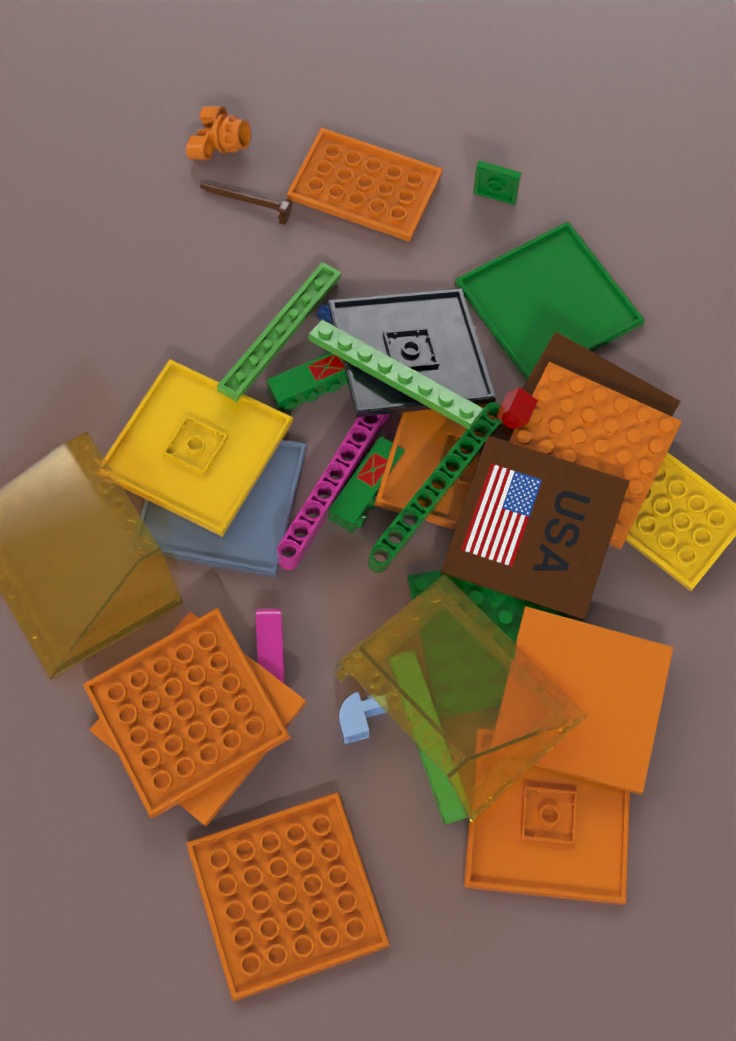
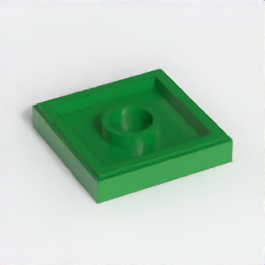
[473,160,522,205]

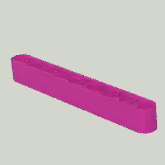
[277,414,390,570]

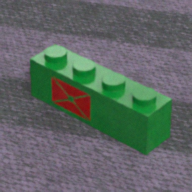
[267,352,348,412]
[328,436,405,534]

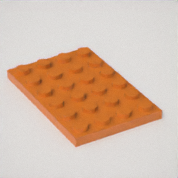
[287,127,443,242]

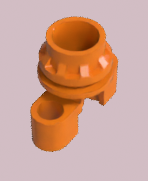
[186,106,251,161]

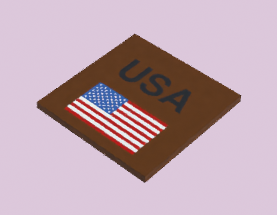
[440,435,630,621]

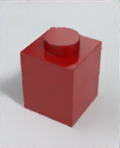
[497,387,538,429]

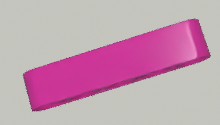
[256,608,285,684]

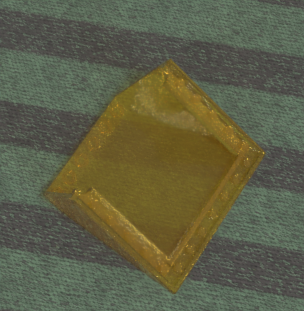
[0,431,183,680]
[332,574,587,822]

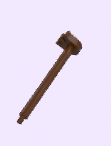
[200,184,292,225]

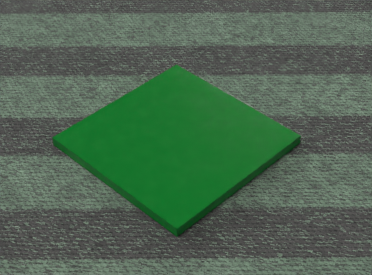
[455,221,645,381]

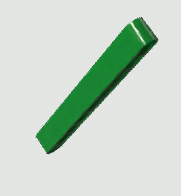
[368,403,502,573]

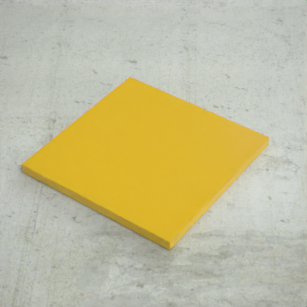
[95,359,294,537]

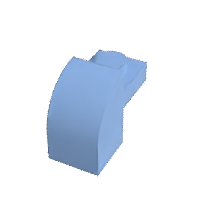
[339,692,389,744]

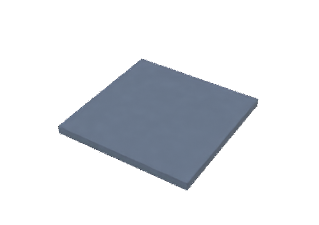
[131,440,307,578]

